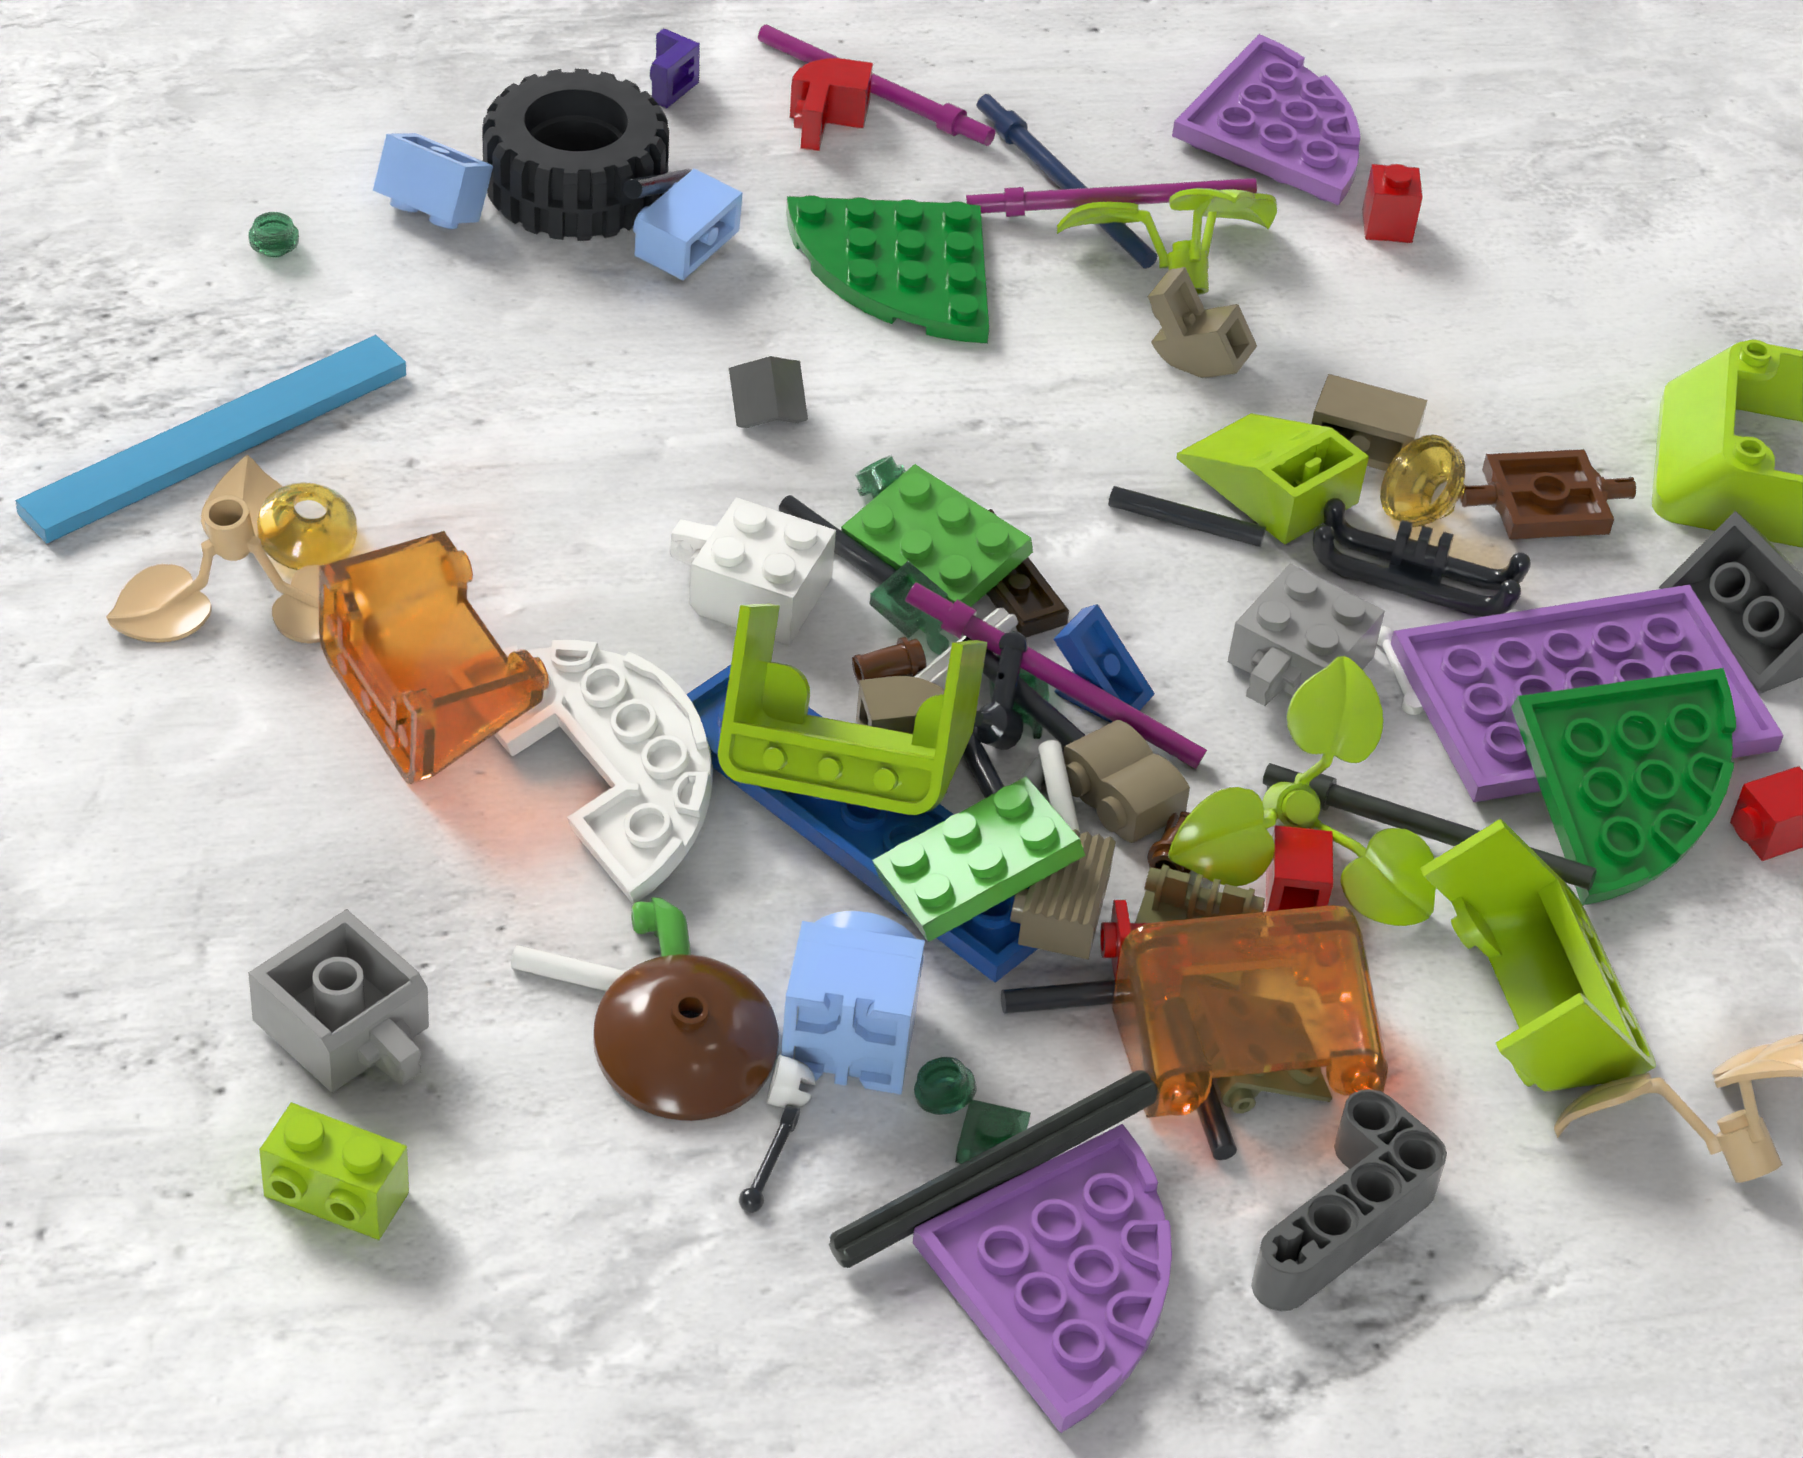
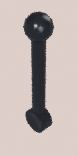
[739,1105,800,1213]

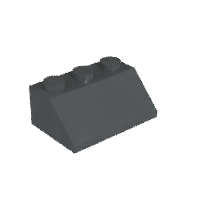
[1659,511,1803,693]

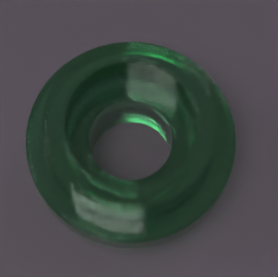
[248,212,299,257]
[855,455,906,499]
[914,1057,977,1115]

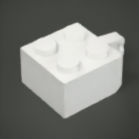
[670,497,836,646]

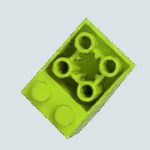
[1176,413,1369,545]

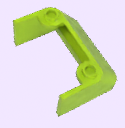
[1651,340,1803,548]
[718,604,987,815]
[1420,818,1656,1092]

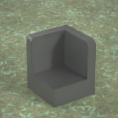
[729,356,808,428]

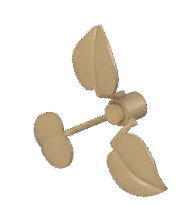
[106,455,369,643]
[1554,1034,1803,1183]

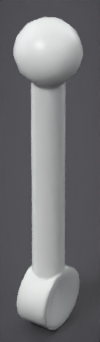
[1377,626,1423,715]

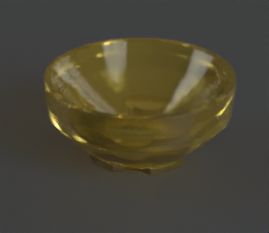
[1380,434,1466,527]
[257,482,357,570]

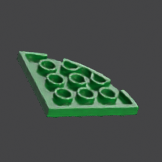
[786,195,989,344]
[1511,668,1736,906]

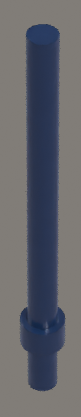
[977,94,1158,269]

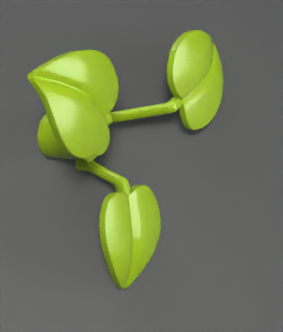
[1057,188,1277,295]
[1168,656,1436,926]

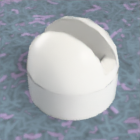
[766,1055,816,1108]

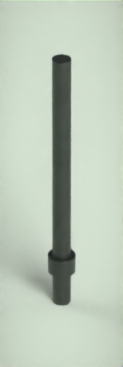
[1263,763,1597,890]

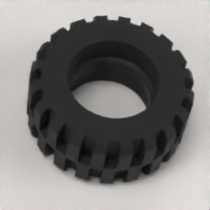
[482,69,670,241]

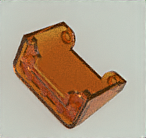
[319,531,549,784]
[1112,905,1388,1118]

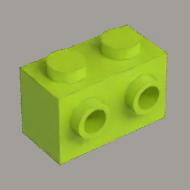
[259,1102,409,1240]

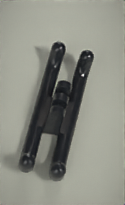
[1313,498,1531,617]

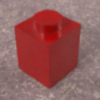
[1362,164,1423,243]
[1730,766,1803,861]
[1266,825,1333,922]

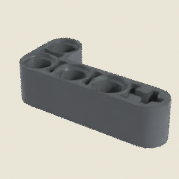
[1251,1089,1447,1311]

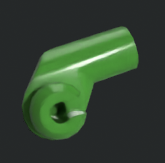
[631,897,691,957]

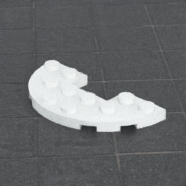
[449,640,713,904]

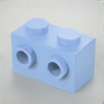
[373,133,493,229]
[633,168,743,280]

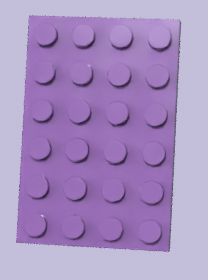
[1390,585,1784,802]

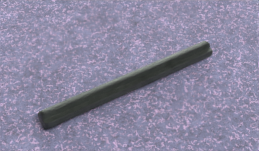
[829,1070,1158,1268]

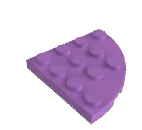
[1172,34,1361,205]
[912,1124,1172,1433]

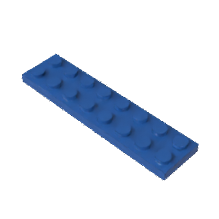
[686,664,1038,983]

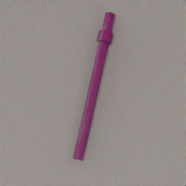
[758,24,996,146]
[966,178,1257,217]
[905,582,1207,769]

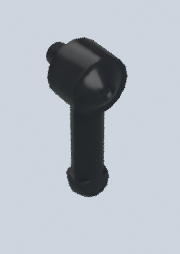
[973,631,1028,750]

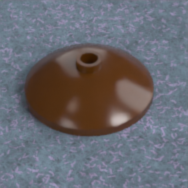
[593,954,779,1121]

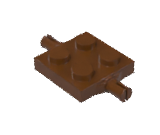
[1460,449,1636,540]

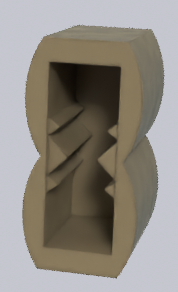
[1063,720,1190,843]

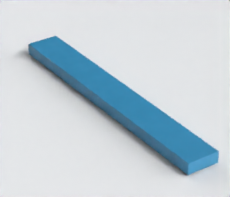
[15,335,406,544]

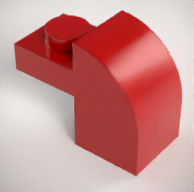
[789,58,873,151]

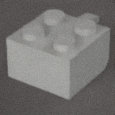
[1227,563,1385,706]
[248,909,429,1093]

